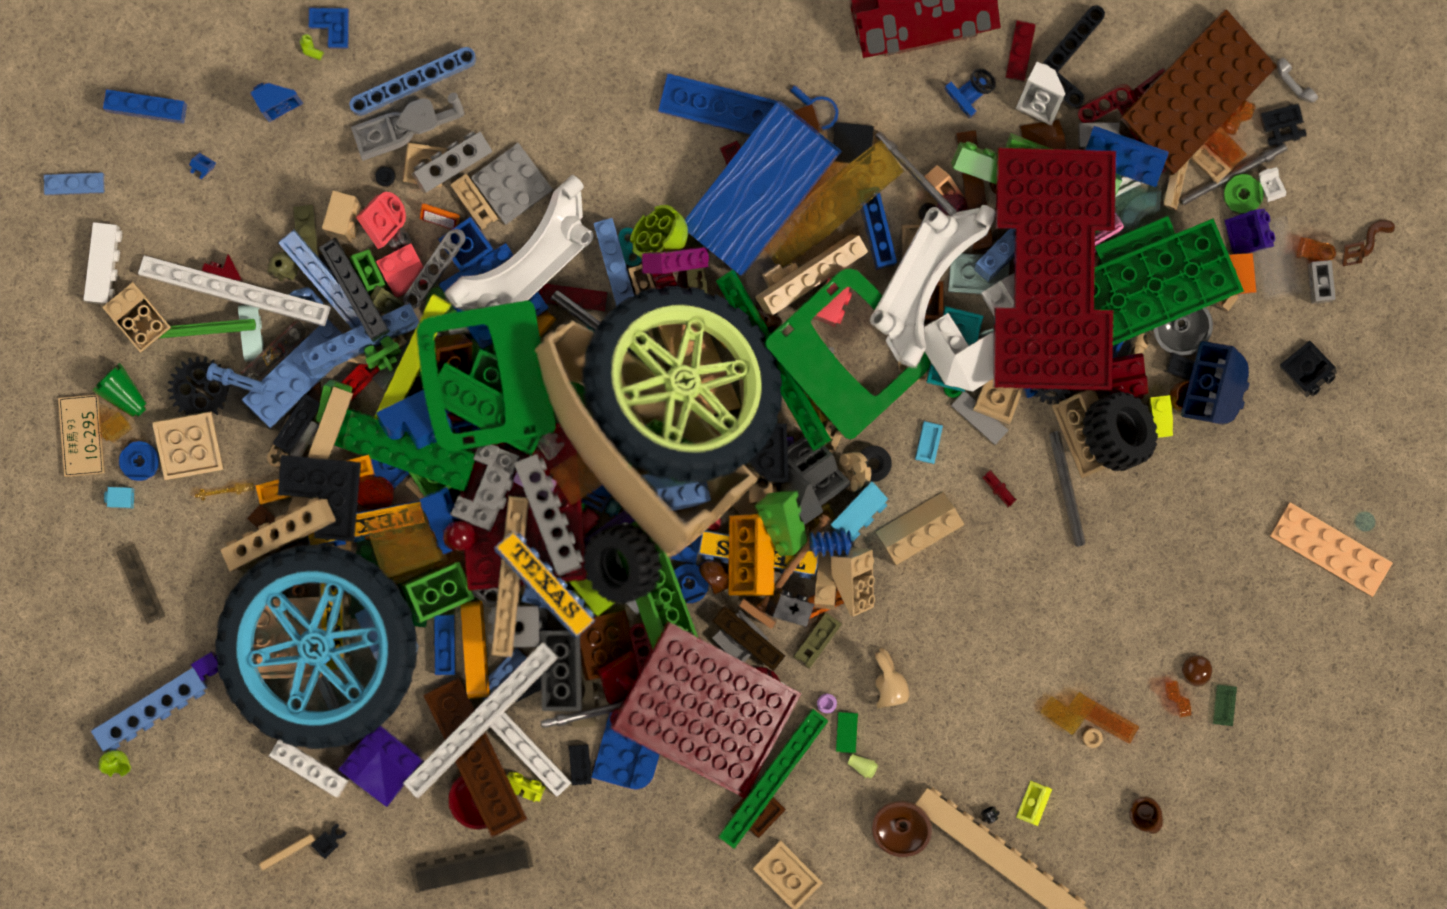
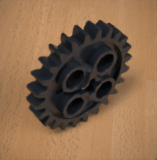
[167,356,232,416]

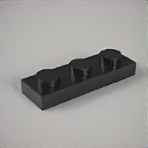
[273,394,320,455]

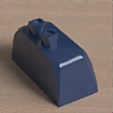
[1181,341,1250,425]

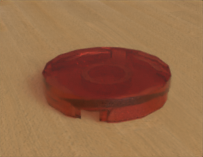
[358,475,394,510]

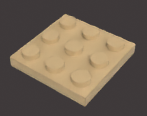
[152,411,224,480]

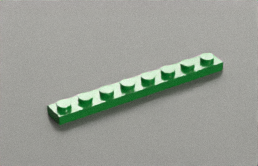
[717,709,829,849]

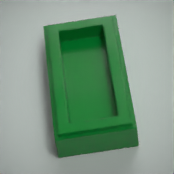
[836,712,858,753]

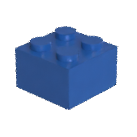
[438,217,495,272]

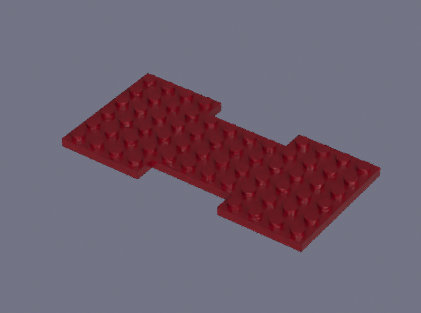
[993,148,1116,390]

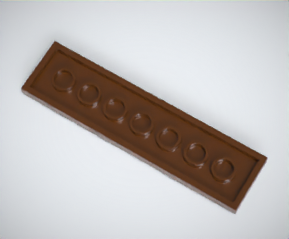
[423,678,528,838]

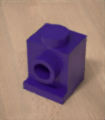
[191,652,218,681]

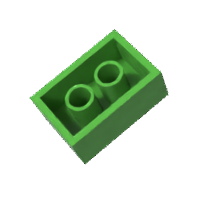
[400,562,475,622]

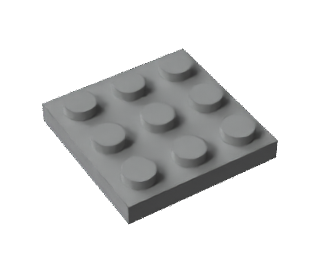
[471,143,553,225]

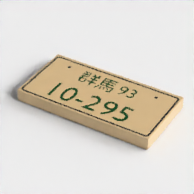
[58,395,105,477]

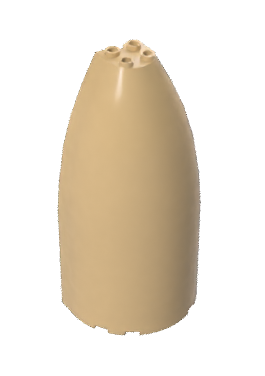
[535,321,758,558]

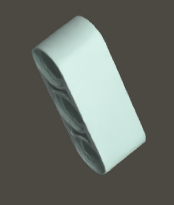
[238,305,264,362]

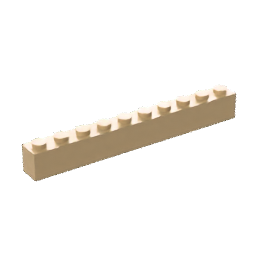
[915,787,1088,909]

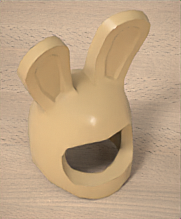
[875,647,909,709]

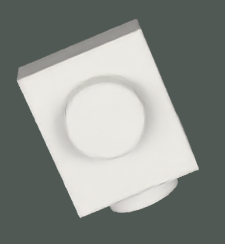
[1259,167,1286,202]

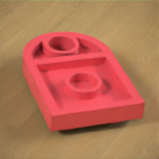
[356,192,406,249]

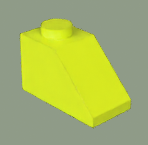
[1148,395,1173,438]

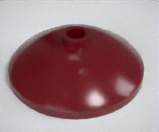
[449,775,487,830]

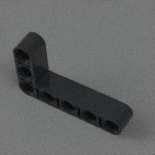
[1042,5,1105,110]

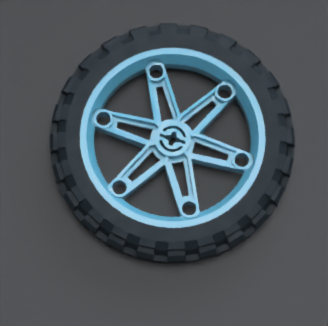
[215,545,417,749]

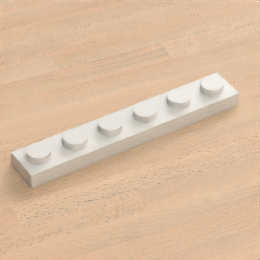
[490,712,572,797]

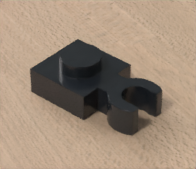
[311,824,347,859]

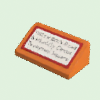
[420,204,461,230]

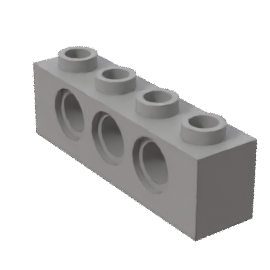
[411,131,493,193]

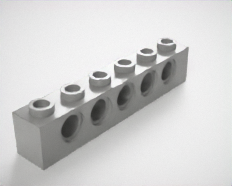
[514,454,583,576]

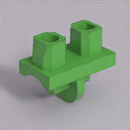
[364,336,401,371]

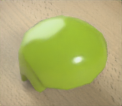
[98,750,131,777]

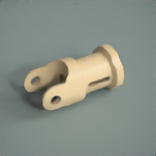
[1126,332,1150,356]

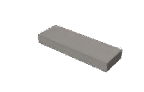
[951,392,1008,445]

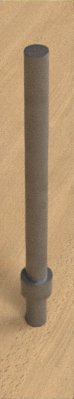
[875,132,957,216]
[1180,143,1287,205]
[540,702,624,728]

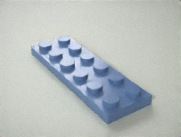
[242,319,342,428]

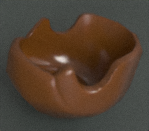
[1169,381,1189,412]
[1182,655,1213,687]

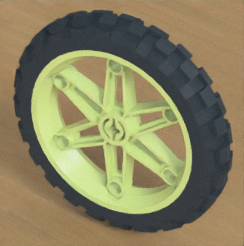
[582,286,782,483]

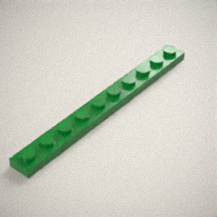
[716,270,832,451]

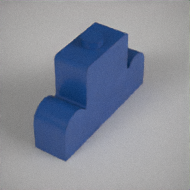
[377,390,452,449]

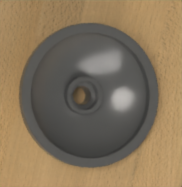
[1153,308,1213,355]

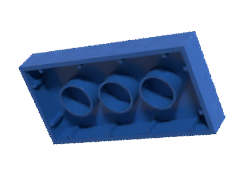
[685,101,842,276]

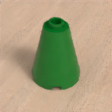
[92,363,146,417]

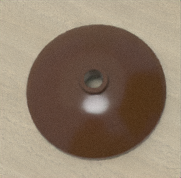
[872,801,932,857]

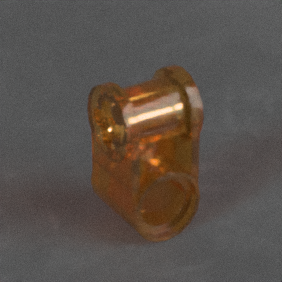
[1296,237,1336,262]

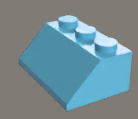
[830,482,888,542]

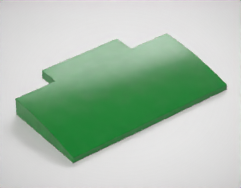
[1094,216,1244,346]

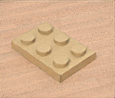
[752,840,823,909]

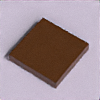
[730,784,786,838]

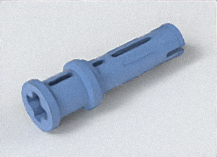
[207,363,267,395]

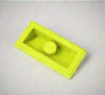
[1016,780,1052,826]

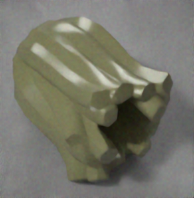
[267,251,300,281]

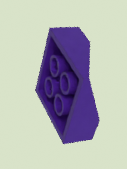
[339,725,425,807]

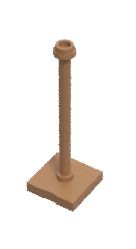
[739,514,833,629]

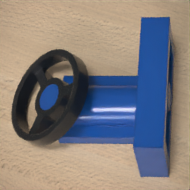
[944,69,996,119]

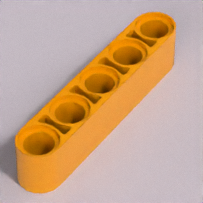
[461,600,490,699]

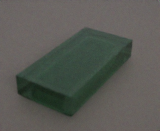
[1213,685,1237,726]

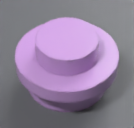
[817,694,837,713]

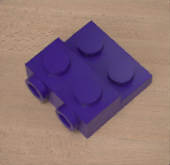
[1224,209,1276,254]

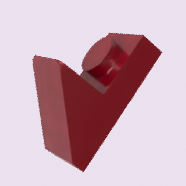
[202,254,243,282]

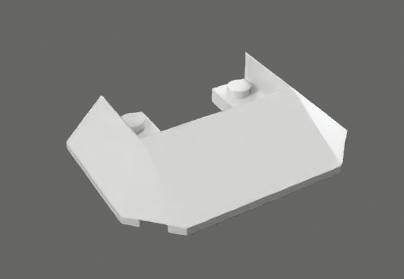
[924,273,1014,391]

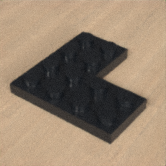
[278,455,361,542]

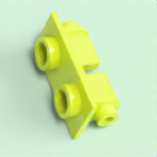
[507,772,546,802]

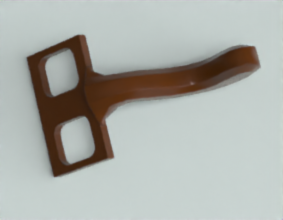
[1342,220,1395,266]

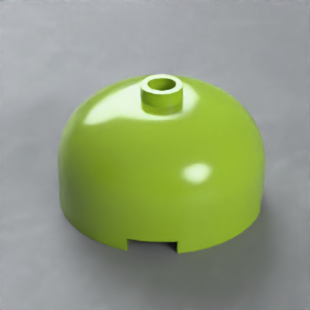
[630,205,688,259]

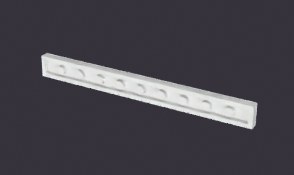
[138,256,330,326]
[403,643,558,798]

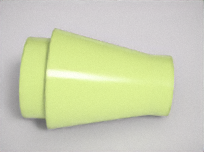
[847,754,878,779]

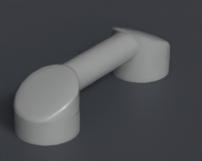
[1277,57,1318,103]

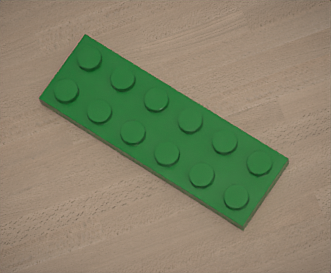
[438,363,542,456]

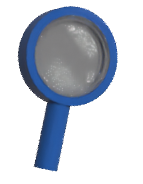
[790,86,838,130]

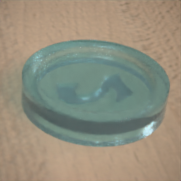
[1355,512,1375,532]

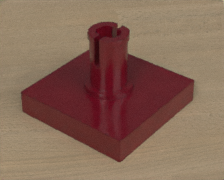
[598,651,639,704]

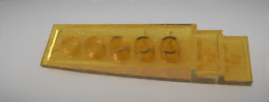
[765,140,905,268]

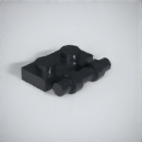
[1260,103,1307,146]

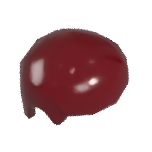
[443,521,476,551]

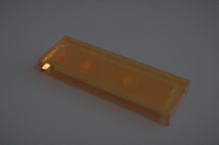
[1077,697,1139,744]

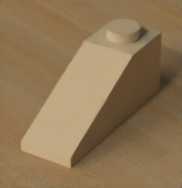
[814,551,837,610]

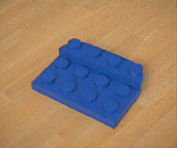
[591,702,660,789]

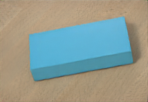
[915,421,943,464]

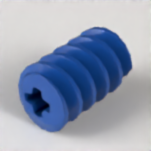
[809,530,851,557]

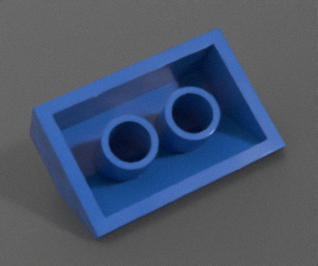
[250,83,303,122]

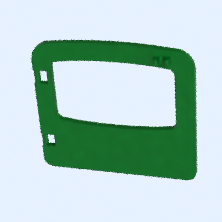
[765,269,930,439]
[417,301,556,451]

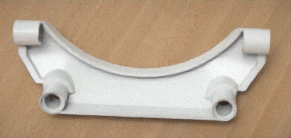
[445,175,593,311]
[870,205,996,368]

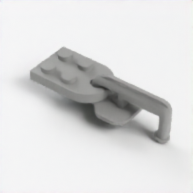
[351,92,464,161]

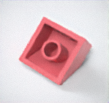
[376,243,427,298]

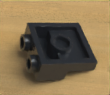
[1280,341,1337,398]

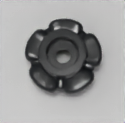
[981,806,1000,824]

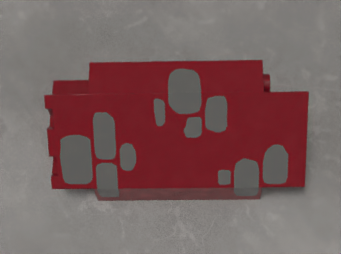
[849,0,1001,59]

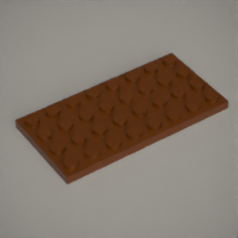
[1120,9,1277,175]

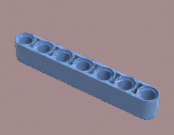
[350,47,476,116]

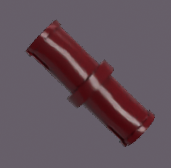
[982,470,1017,508]

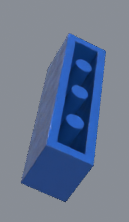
[103,89,187,124]
[857,186,897,270]

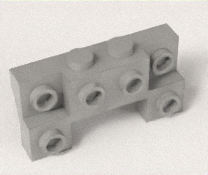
[451,445,520,532]

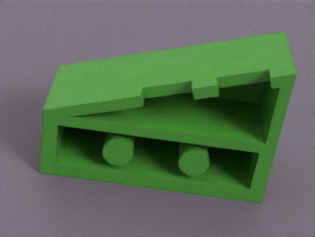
[755,491,807,556]

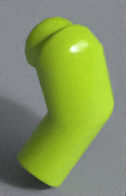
[300,34,324,61]

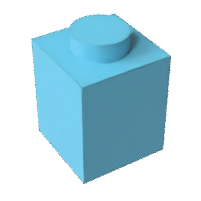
[104,487,135,509]

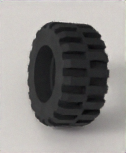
[1083,392,1158,471]
[584,524,661,604]

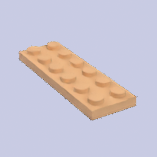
[1269,502,1392,597]

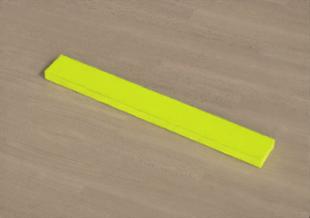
[374,295,451,418]

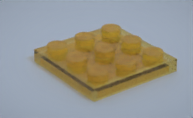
[365,504,441,578]

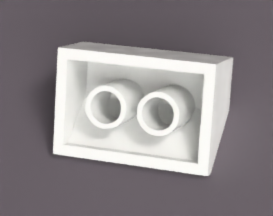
[1016,62,1065,125]

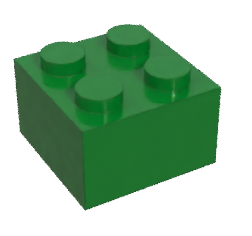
[469,347,503,394]

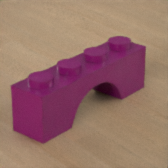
[642,247,709,274]

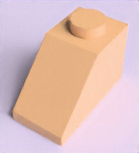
[924,165,966,209]

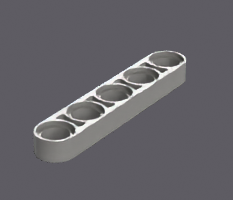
[403,229,465,309]

